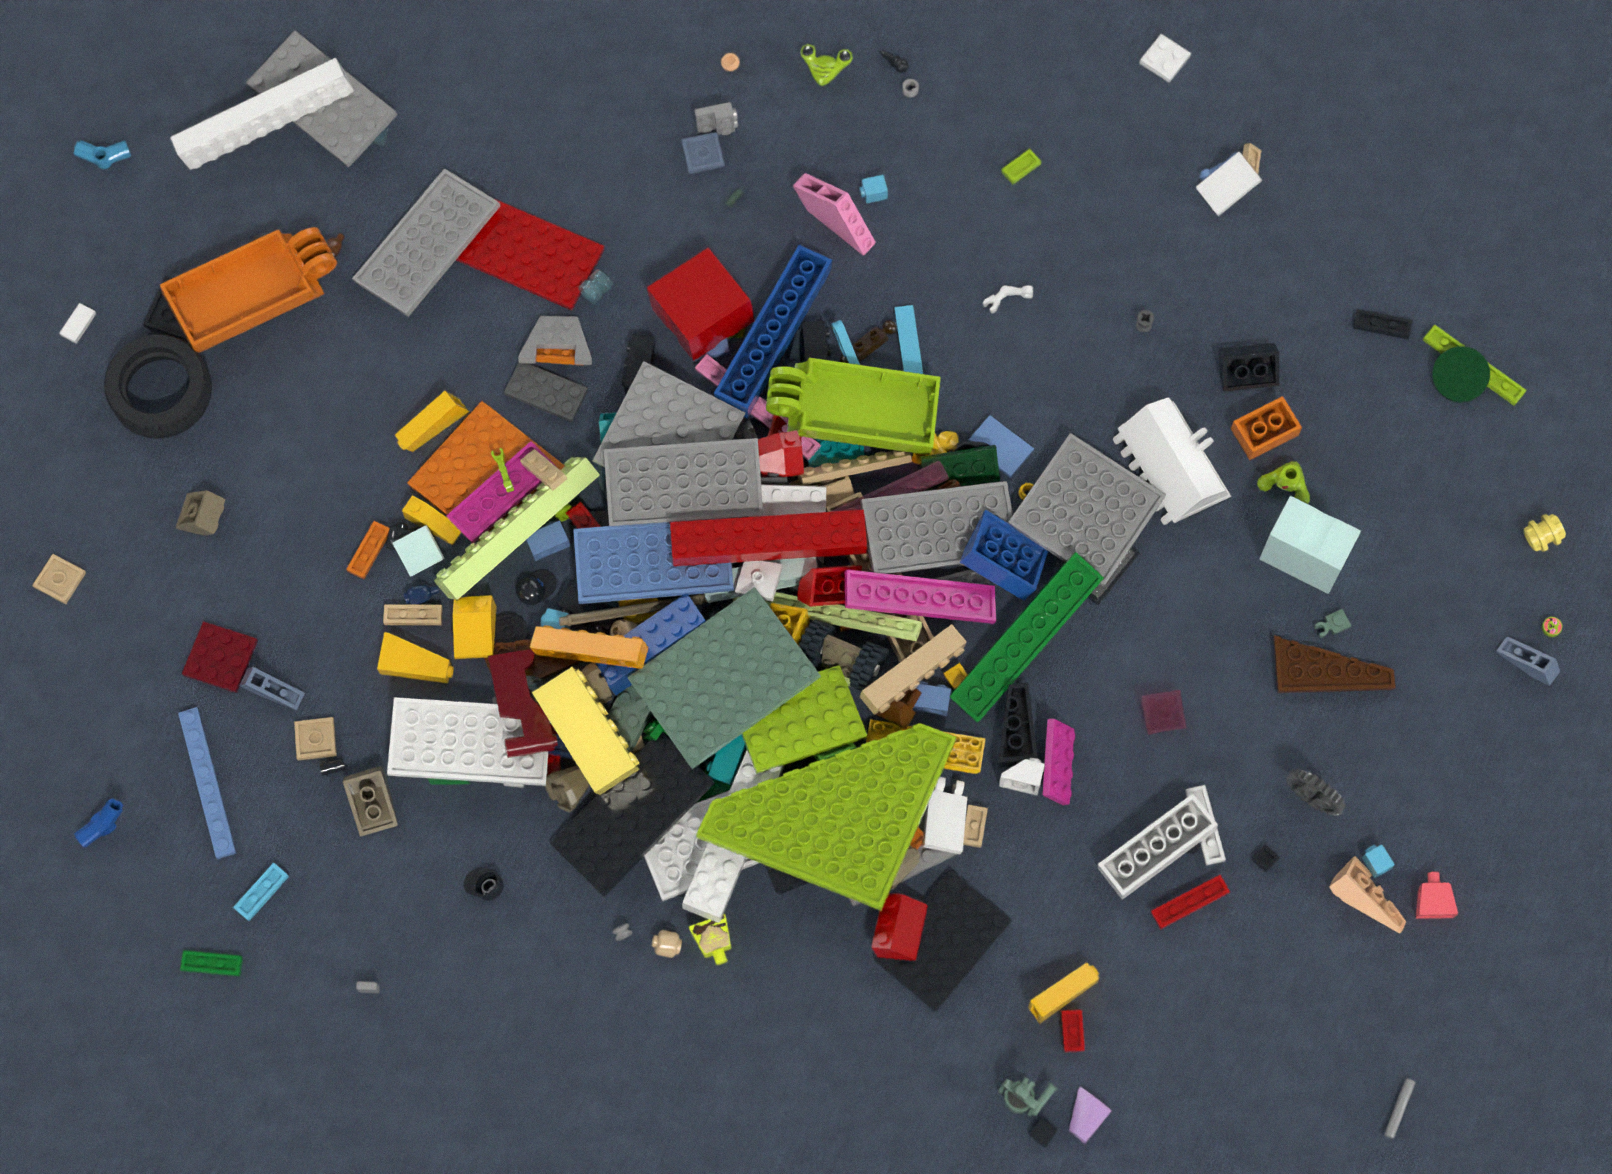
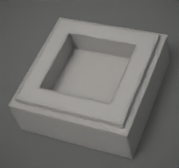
[356,981,380,993]

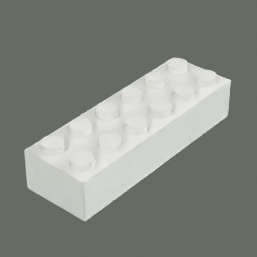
[1098,794,1218,900]

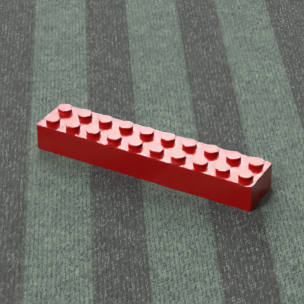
[670,510,867,566]

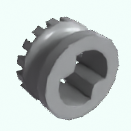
[902,79,919,98]
[612,924,632,941]

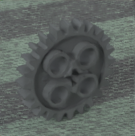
[1286,769,1346,817]

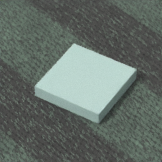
[393,525,445,577]

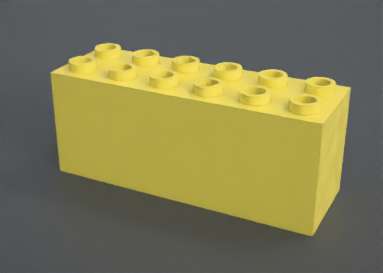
[532,667,639,795]

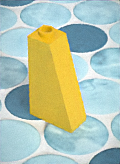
[395,391,469,452]
[377,632,454,684]
[1028,963,1099,1023]

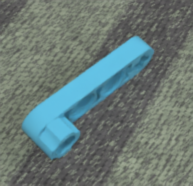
[831,320,860,365]

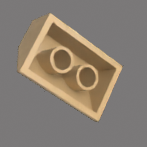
[789,476,854,507]

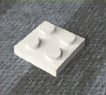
[1140,34,1191,83]

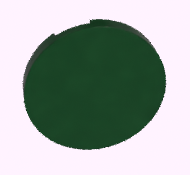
[1432,346,1490,403]

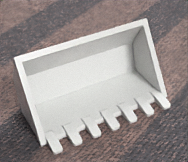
[1113,397,1231,525]

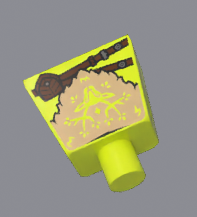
[689,914,731,965]

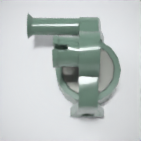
[998,1077,1058,1117]

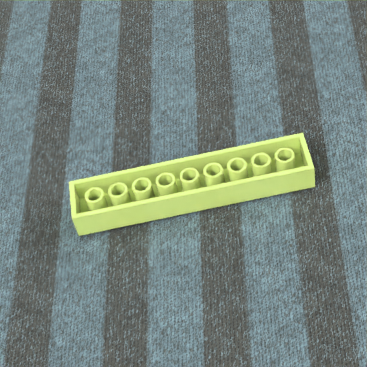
[434,457,600,600]

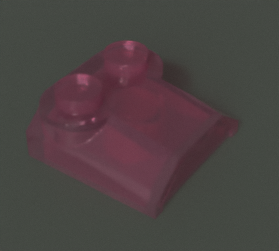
[1140,690,1186,735]

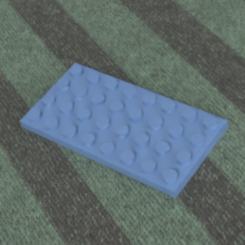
[573,518,734,604]

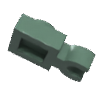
[1314,609,1351,638]

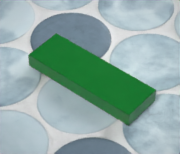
[180,950,243,977]

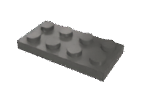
[504,363,588,422]

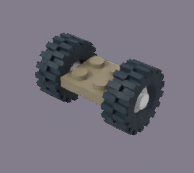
[798,620,889,691]

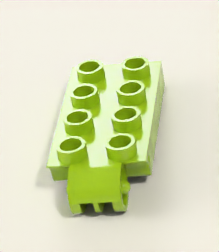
[766,358,941,455]

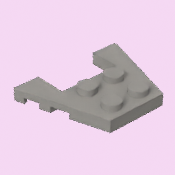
[518,316,592,365]

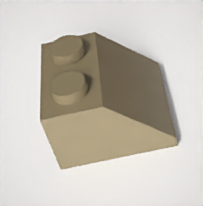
[176,490,225,535]

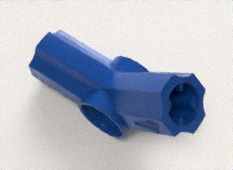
[74,798,123,848]

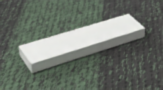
[1185,785,1226,866]

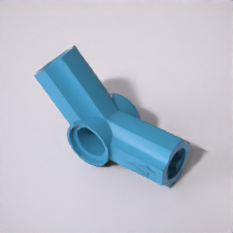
[74,141,131,169]

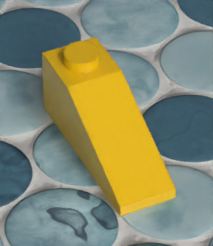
[402,495,461,545]

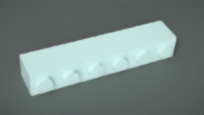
[704,557,819,603]

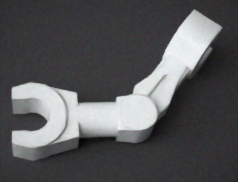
[983,285,1033,313]

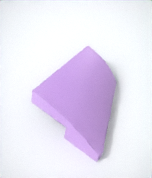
[1069,1087,1111,1144]

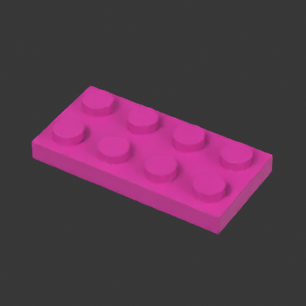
[1043,719,1075,805]

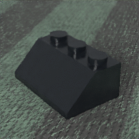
[1219,343,1280,392]

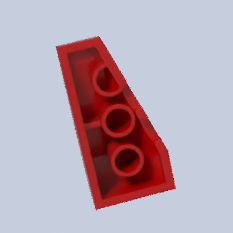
[758,430,804,477]

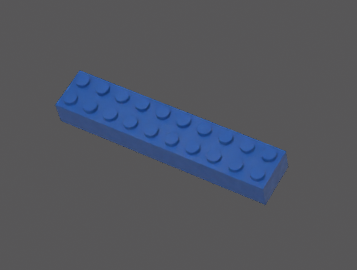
[714,245,832,418]

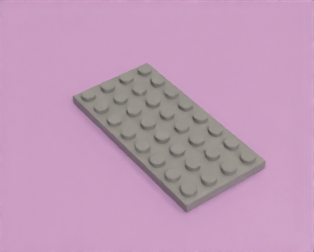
[246,31,398,168]
[352,169,501,317]
[604,438,763,526]
[860,481,1013,574]

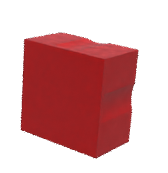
[647,248,755,361]

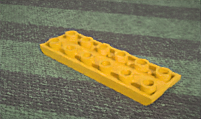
[866,719,986,774]

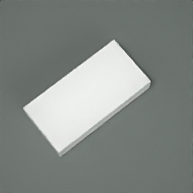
[60,303,97,344]

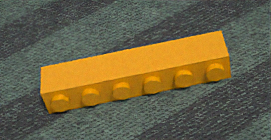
[530,625,649,669]

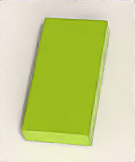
[1001,148,1041,185]

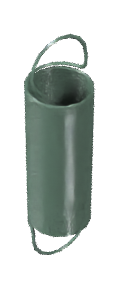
[724,186,744,208]

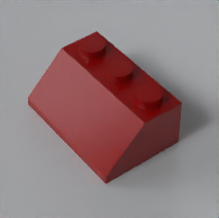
[797,565,862,607]
[871,893,928,961]

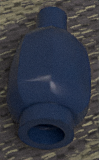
[403,585,439,605]

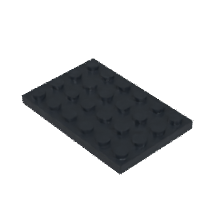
[874,870,1012,1012]

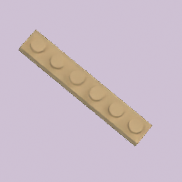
[798,450,912,485]

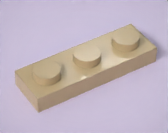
[520,449,567,491]
[383,605,443,625]

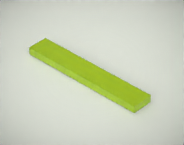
[1423,324,1527,406]

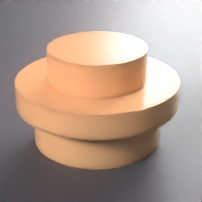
[721,53,739,71]

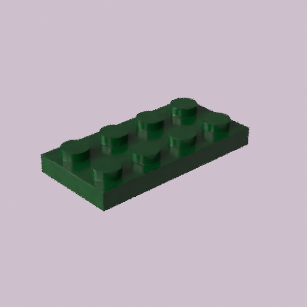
[920,445,1000,491]

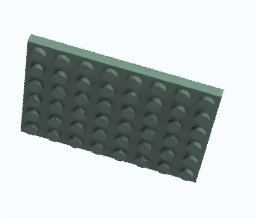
[627,587,821,769]

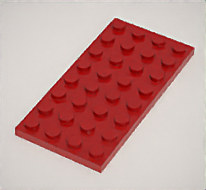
[456,198,605,310]

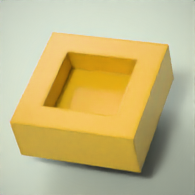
[943,663,967,690]

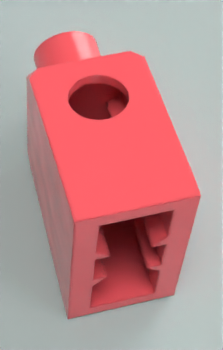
[1416,872,1458,919]

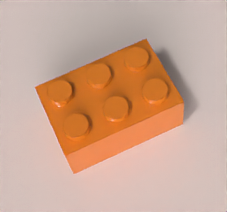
[1231,396,1302,460]

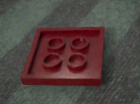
[182,621,258,693]

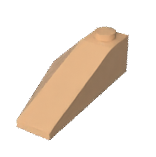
[1329,856,1406,933]

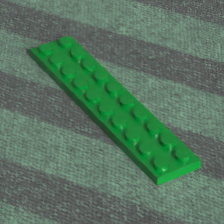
[949,552,1104,723]

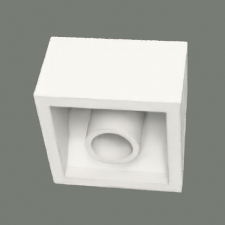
[999,758,1045,795]

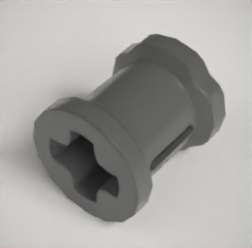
[1136,310,1154,333]

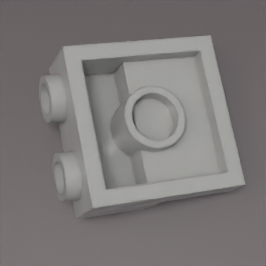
[695,102,738,135]

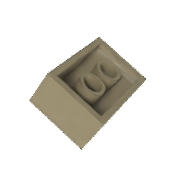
[343,765,398,836]

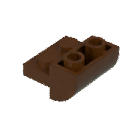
[876,688,922,729]

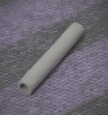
[1384,1078,1415,1139]

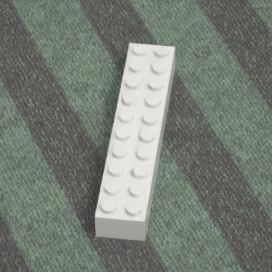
[171,58,354,170]
[683,751,785,923]

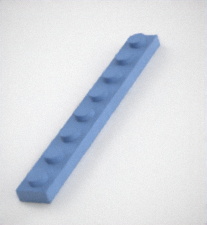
[178,707,236,859]

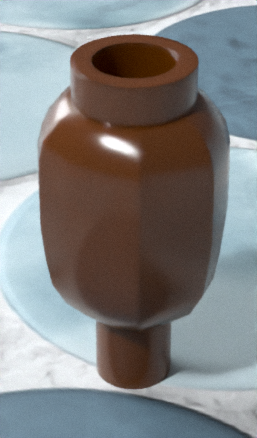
[326,233,345,258]

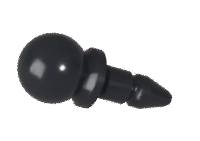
[880,50,909,73]

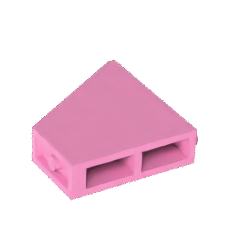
[793,173,876,255]

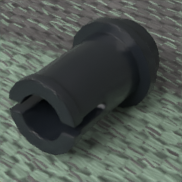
[319,758,345,777]

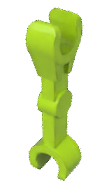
[491,448,514,493]

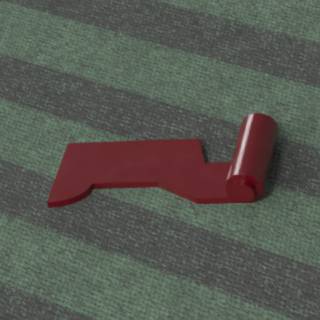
[488,649,558,758]

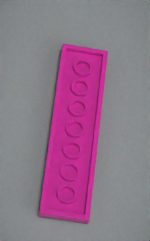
[845,570,996,624]

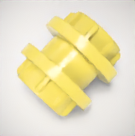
[1523,514,1566,552]

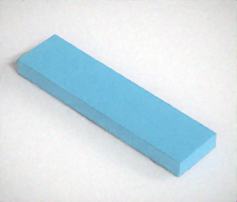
[894,305,923,374]

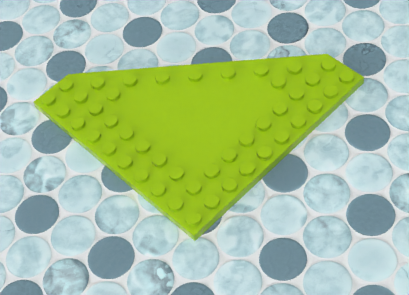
[696,723,956,910]

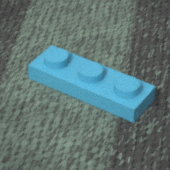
[233,862,289,921]

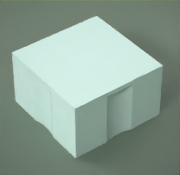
[1260,496,1361,594]

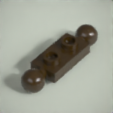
[839,320,897,363]

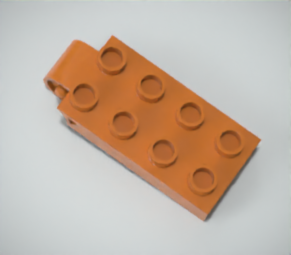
[160,227,337,353]

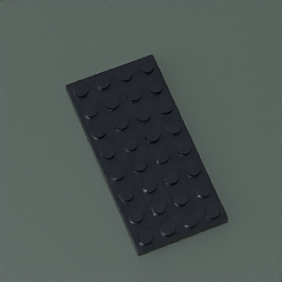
[550,733,715,897]

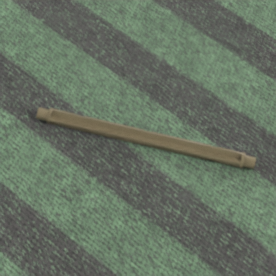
[559,594,707,626]

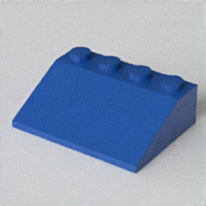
[960,510,1048,601]

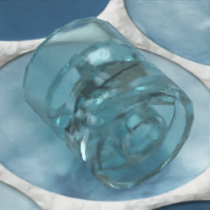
[578,269,613,304]

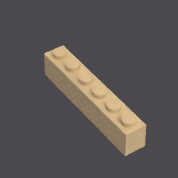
[860,624,966,715]

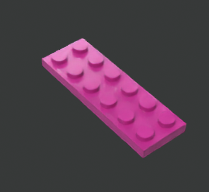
[447,441,557,543]

